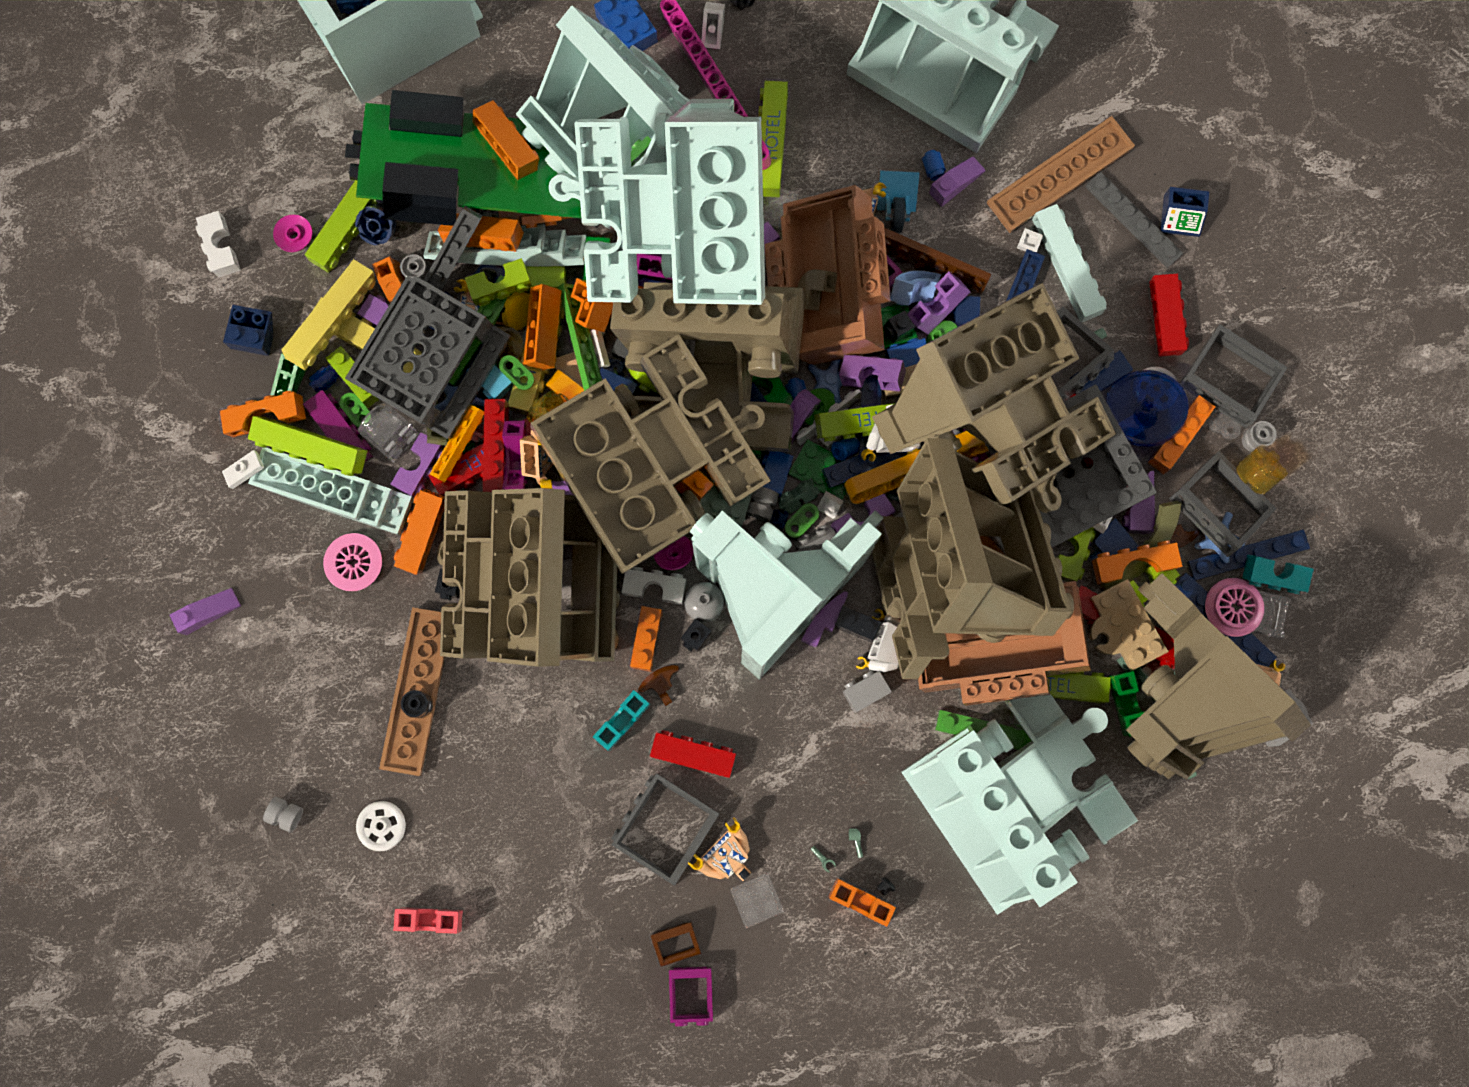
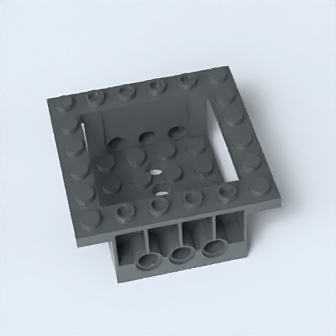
[345,275,511,440]
[985,384,1157,548]

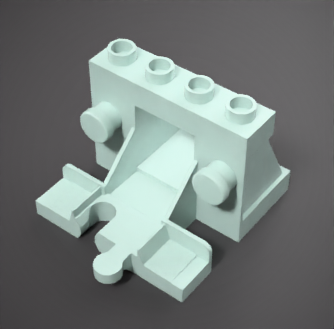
[847,0,1059,153]
[516,6,690,229]
[549,99,765,305]
[690,510,884,680]
[902,694,1138,915]

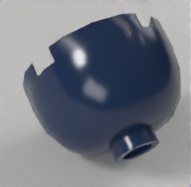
[355,204,397,245]

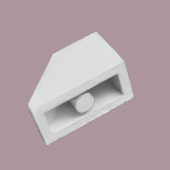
[701,2,725,49]

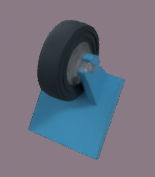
[877,170,920,233]

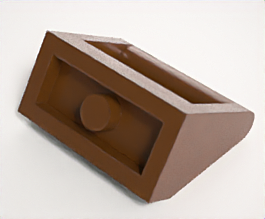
[650,921,701,967]

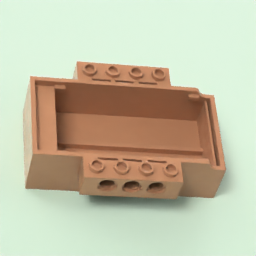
[765,185,891,365]
[918,581,1091,706]

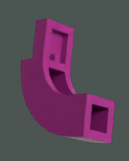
[502,421,528,490]

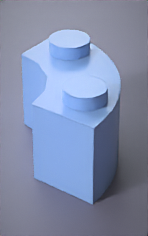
[890,271,941,306]

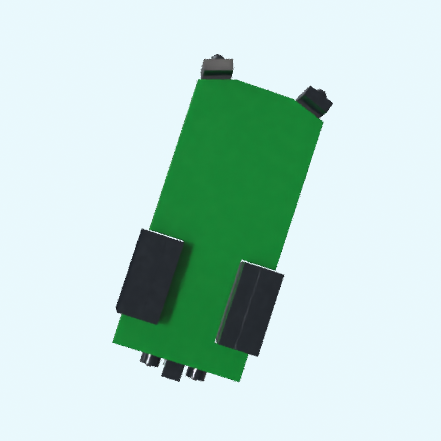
[345,90,600,228]

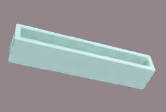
[1032,204,1106,322]

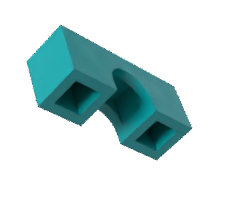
[1242,554,1314,594]
[593,690,650,751]

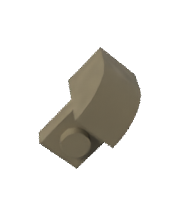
[798,269,838,311]

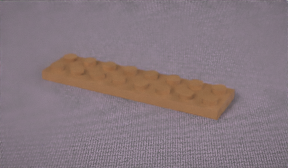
[987,116,1135,233]
[379,607,445,776]

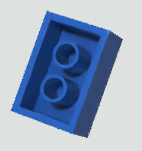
[594,0,658,51]

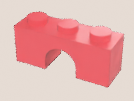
[393,907,463,934]

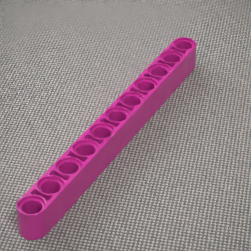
[660,0,771,170]

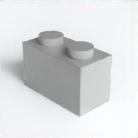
[843,670,891,713]

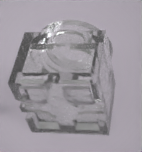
[358,403,420,463]

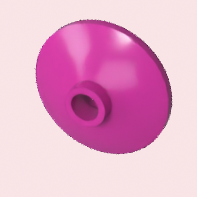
[273,214,313,252]
[654,536,694,570]

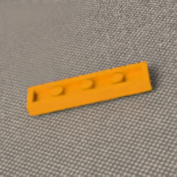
[430,405,484,482]

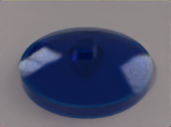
[1106,370,1189,447]

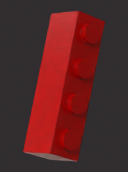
[1149,273,1189,357]
[650,730,736,778]

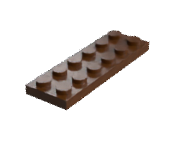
[884,228,991,295]

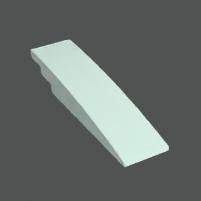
[423,224,586,266]
[248,447,414,535]

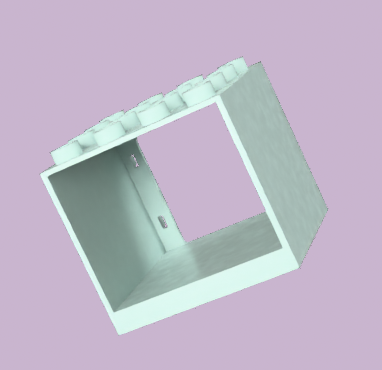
[297,0,483,104]

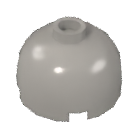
[684,582,724,623]

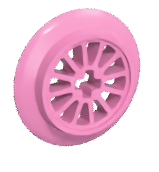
[323,533,382,591]
[1205,578,1264,637]

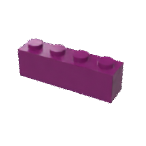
[303,390,373,462]

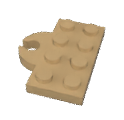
[1090,579,1168,671]

